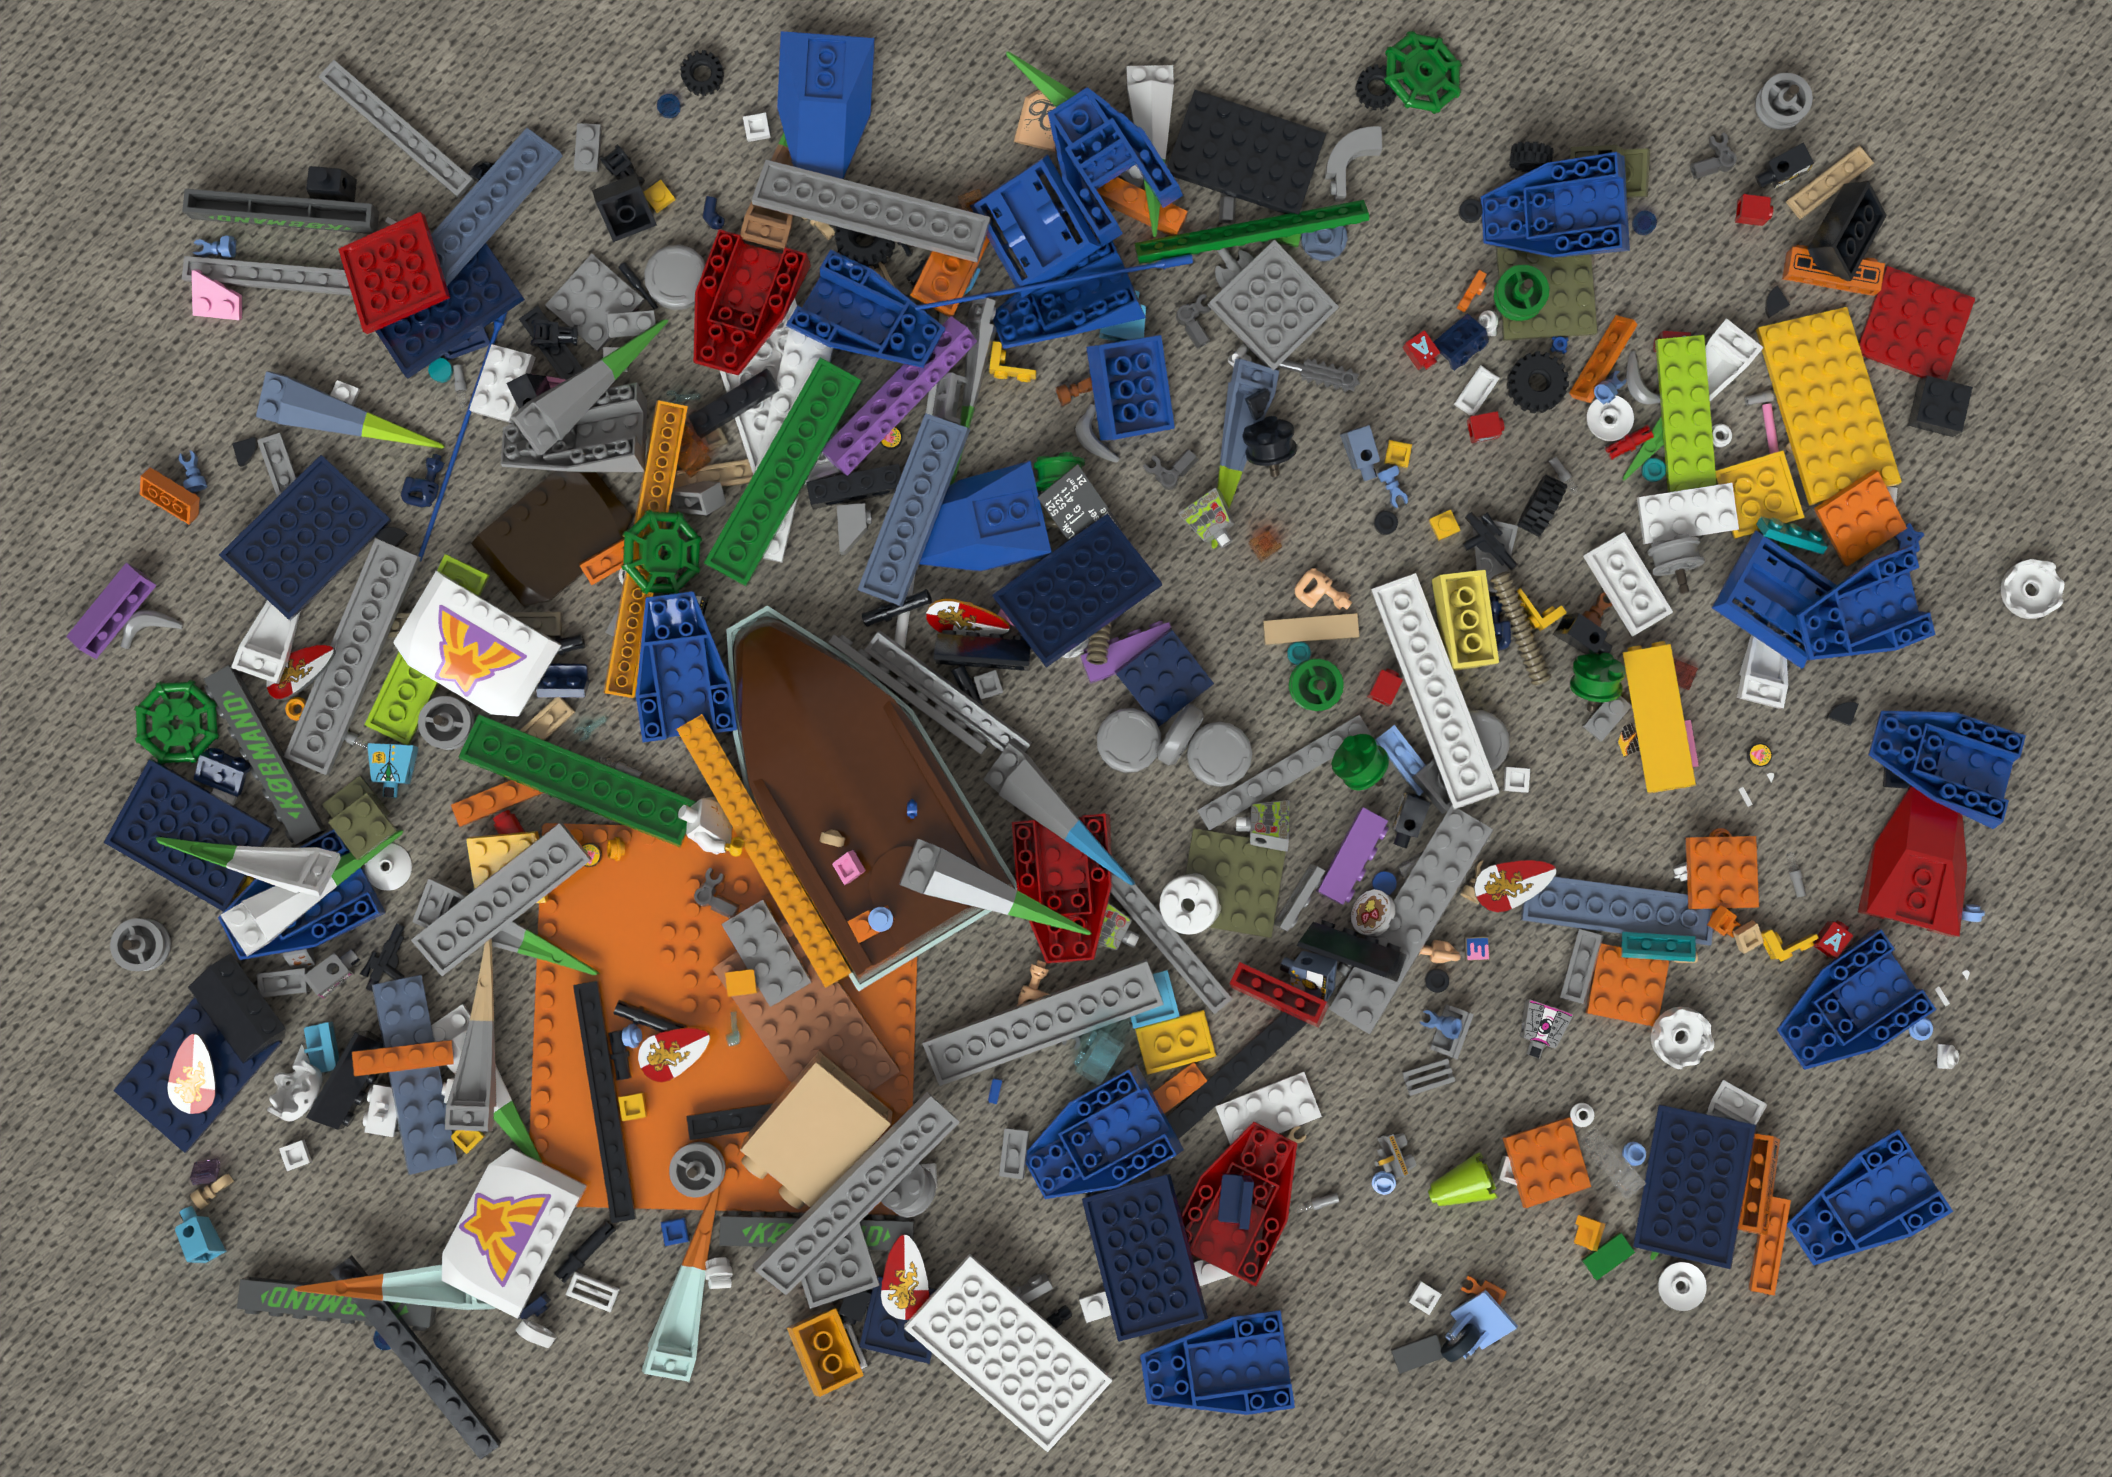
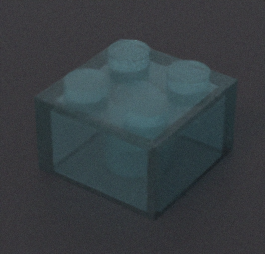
[1073,1028,1125,1086]

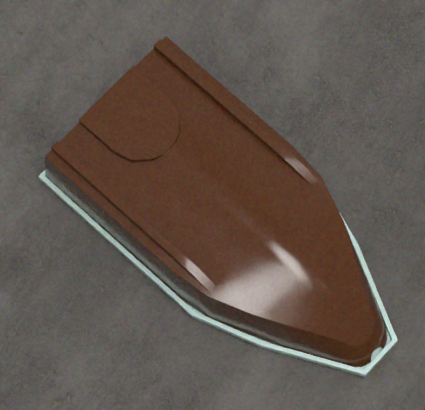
[726,606,1017,992]

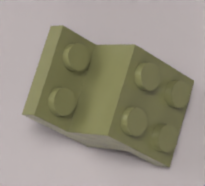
[1570,145,1650,198]
[322,776,398,860]

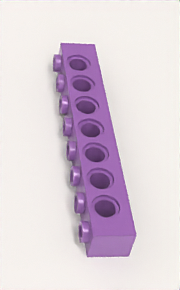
[822,316,977,476]

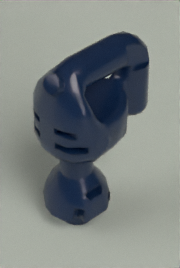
[401,454,445,508]
[1490,596,1511,651]

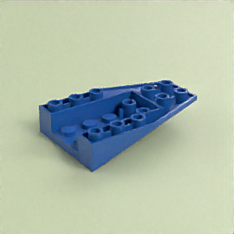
[777,31,875,179]
[1481,152,1630,258]
[993,240,1146,349]
[919,461,1051,571]
[1868,711,2026,829]
[218,829,386,960]
[1776,929,1936,1070]
[1026,1065,1184,1199]

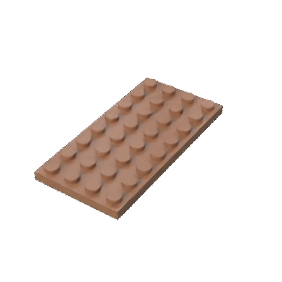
[712,918,900,1093]

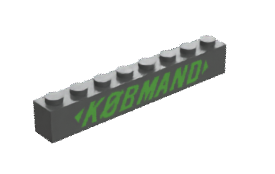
[182,189,379,234]
[204,665,327,845]
[719,1210,914,1250]
[237,1276,437,1331]

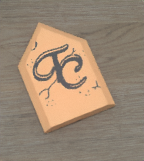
[1014,90,1057,153]

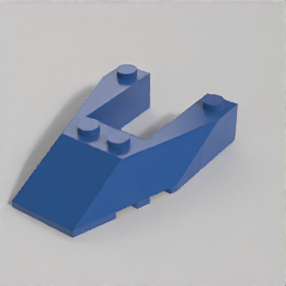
[1048,87,1183,246]

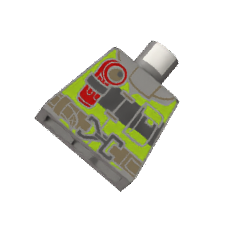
[1179,488,1235,548]
[1236,800,1290,851]
[1098,903,1140,950]

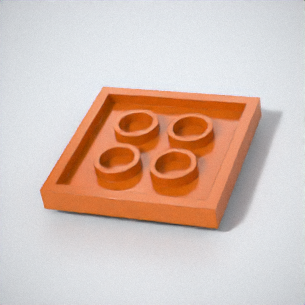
[1814,469,1907,567]
[1686,836,1759,909]
[1586,943,1669,1026]
[1503,1117,1591,1208]

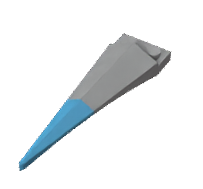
[983,742,1135,885]

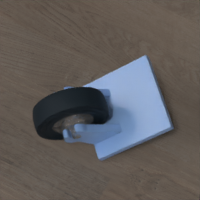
[1440,1290,1518,1362]

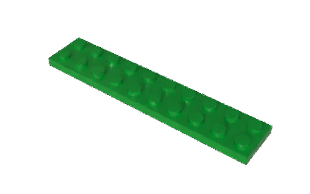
[704,358,862,587]
[458,715,696,847]

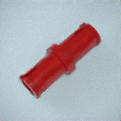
[1605,425,1654,460]

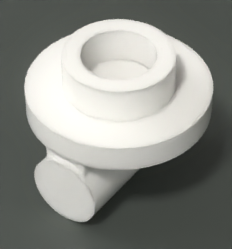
[1477,310,1498,336]
[1228,344,1252,367]
[1937,1044,1959,1069]

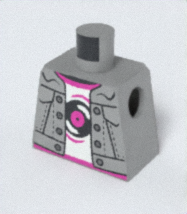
[302,949,360,999]
[1520,999,1573,1059]

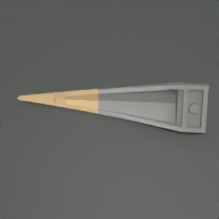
[445,938,497,1132]

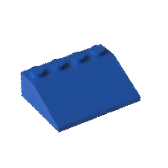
[1086,335,1175,440]

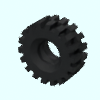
[835,226,895,269]
[1507,351,1569,414]
[1517,474,1567,537]

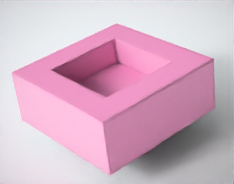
[832,850,866,885]

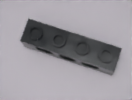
[806,464,902,509]

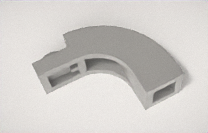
[1325,126,1382,202]

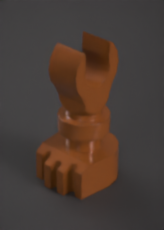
[1056,377,1093,406]
[1582,591,1612,627]

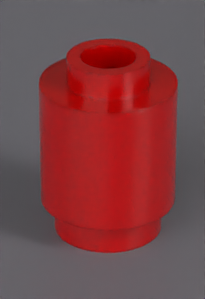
[493,810,525,834]

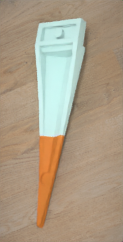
[642,1187,719,1382]
[294,1265,496,1310]

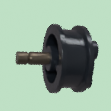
[1242,416,1297,477]

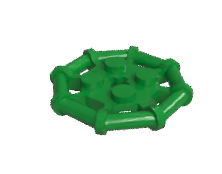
[1384,31,1462,114]
[621,509,702,594]
[134,680,220,765]

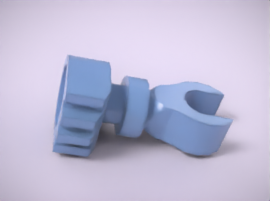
[193,236,236,258]
[1594,371,1626,405]
[179,450,207,493]
[1377,465,1408,508]
[1420,1010,1462,1040]

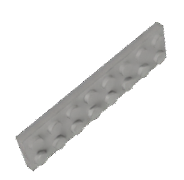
[411,822,592,976]

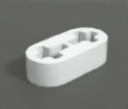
[516,1319,557,1348]

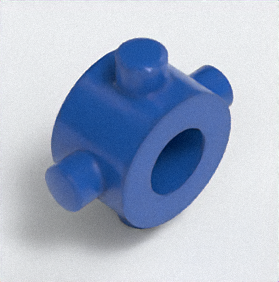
[1550,336,1569,354]
[907,799,917,819]

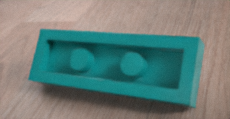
[1756,516,1828,554]
[1621,932,1696,962]

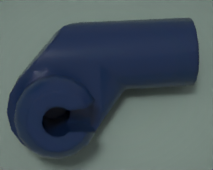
[702,196,725,230]

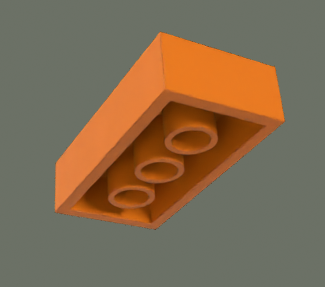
[140,467,200,525]

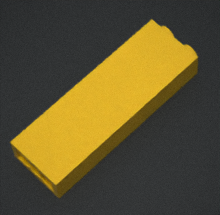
[1623,641,1696,794]

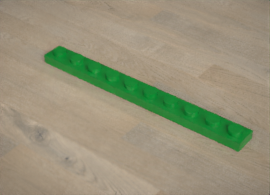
[1134,200,1369,264]

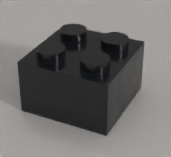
[592,173,657,242]
[1908,376,1973,437]

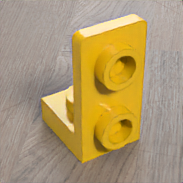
[989,341,1036,382]
[1515,588,1567,631]
[1761,930,1819,962]

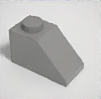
[671,481,726,515]
[837,503,872,555]

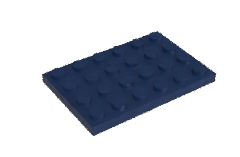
[375,243,525,379]
[219,455,391,621]
[992,514,1162,668]
[104,759,274,912]
[113,997,282,1153]
[1633,1105,1757,1269]
[1082,1174,1208,1342]

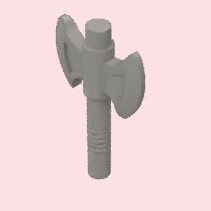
[1205,226,1255,289]

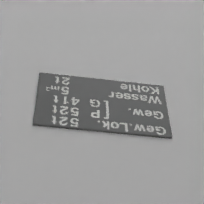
[1037,464,1121,541]

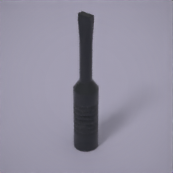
[618,262,658,310]

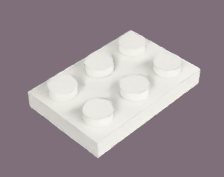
[469,344,536,423]

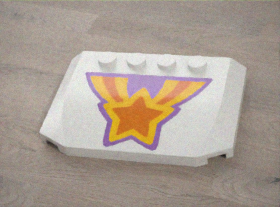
[393,571,562,716]
[442,1148,587,1319]

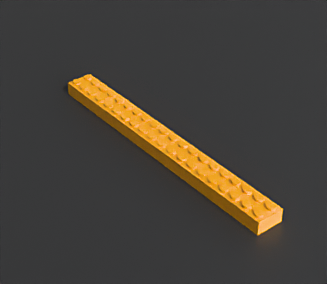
[603,400,688,698]
[676,714,852,988]

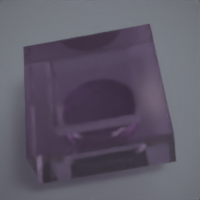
[190,1158,220,1185]

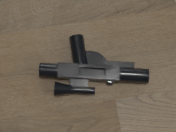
[1462,512,1518,571]
[359,923,405,992]

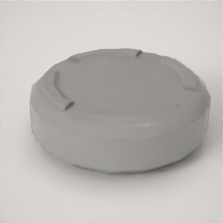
[644,245,706,310]
[1156,704,1204,766]
[1097,708,1161,773]
[1469,710,1510,771]
[1187,722,1252,787]

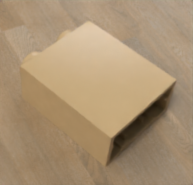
[740,1051,892,1209]

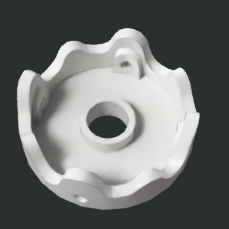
[2000,559,2064,619]
[1159,873,1221,935]
[1651,1007,1714,1069]
[267,1060,322,1121]

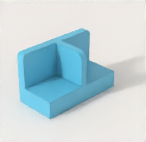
[304,1022,339,1073]

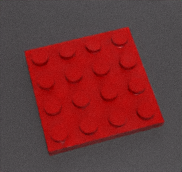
[338,212,450,335]
[1859,266,1976,380]

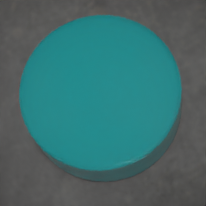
[428,358,453,383]
[1641,458,1666,482]
[1287,642,1311,665]

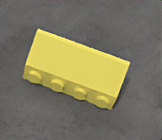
[1432,570,1499,671]

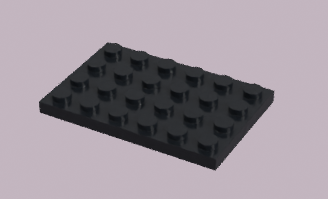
[1167,89,1326,215]

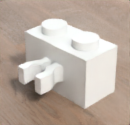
[363,1083,399,1137]

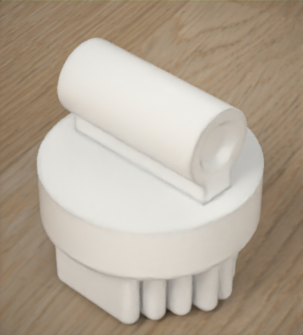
[705,1257,733,1289]

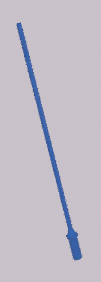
[915,254,1193,310]
[418,312,507,562]

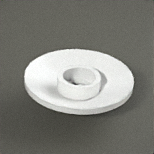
[1586,395,1634,441]
[364,843,412,890]
[1658,1262,1707,1311]

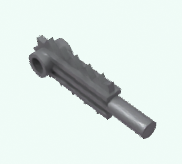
[1279,358,1360,393]

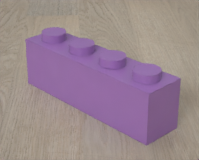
[66,562,156,659]
[1080,621,1172,684]
[1316,807,1389,905]

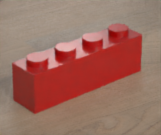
[1229,962,1329,1028]

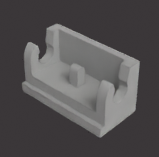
[932,372,968,425]
[1430,1004,1474,1059]

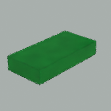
[1581,1232,1635,1281]

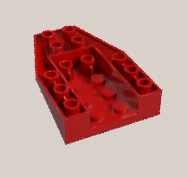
[693,229,811,376]
[1857,785,1967,937]
[1012,813,1112,963]
[1181,1122,1297,1287]

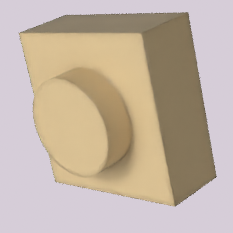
[1733,920,1764,954]

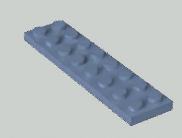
[431,128,563,285]
[857,413,970,607]
[1521,877,1715,946]
[372,975,458,1175]

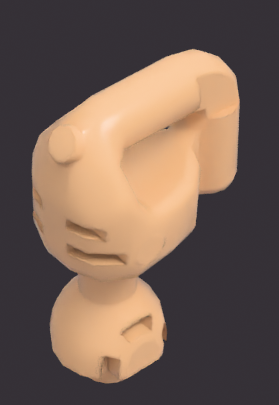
[1294,568,1352,610]
[1418,940,1461,963]
[1017,960,1049,1006]

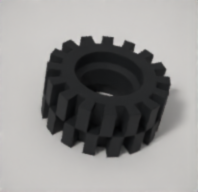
[680,50,724,96]
[1355,64,1399,110]
[1509,141,1554,172]

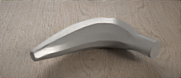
[1626,351,1660,404]
[1075,404,1120,462]
[120,610,183,649]

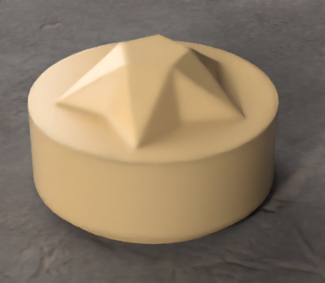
[819,829,845,847]

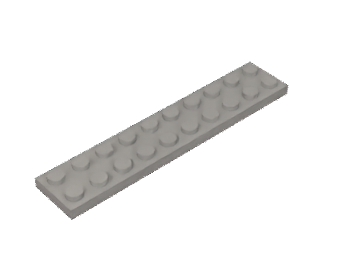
[752,160,991,262]
[283,538,421,775]
[1329,805,1494,1034]
[922,959,1164,1086]
[752,1092,960,1295]

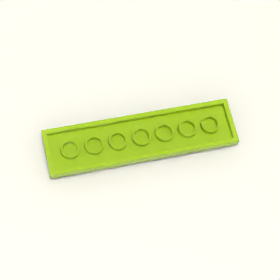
[1655,335,1717,493]
[364,554,490,745]

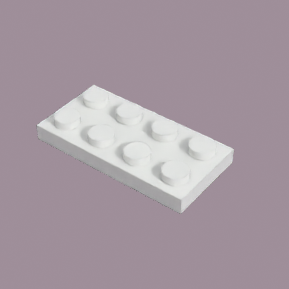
[1637,483,1739,544]
[1583,532,1673,636]
[1215,1071,1322,1145]

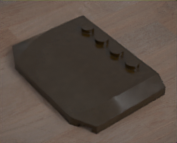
[471,471,633,607]

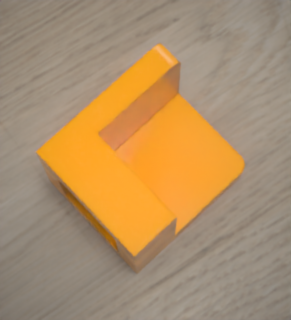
[725,969,759,997]
[1574,1215,1606,1251]

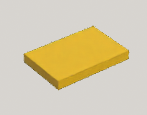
[1135,1010,1216,1075]

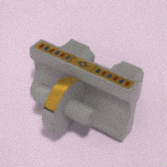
[1374,1133,1416,1178]

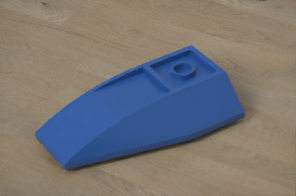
[786,249,945,368]
[1796,545,1935,660]
[636,591,738,742]
[1787,1129,1953,1265]
[1140,1310,1295,1415]

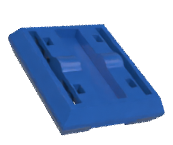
[970,154,1101,298]
[1712,530,1837,669]

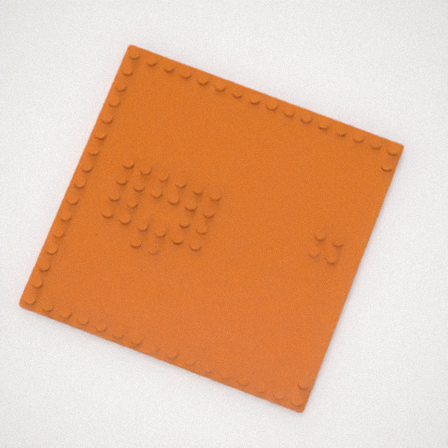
[529,823,917,1215]

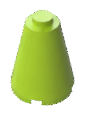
[1428,1152,1498,1206]

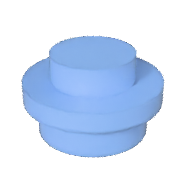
[1962,904,1985,922]
[868,907,893,932]
[1908,1018,1933,1041]
[622,1024,642,1048]
[1622,1142,1646,1166]
[1372,1171,1396,1195]

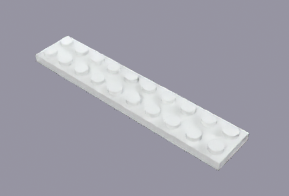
[754,328,834,563]
[1371,573,1500,809]

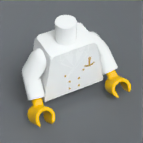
[678,796,744,856]

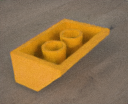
[787,1308,864,1397]

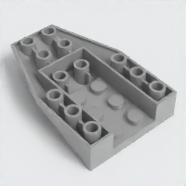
[501,382,647,472]

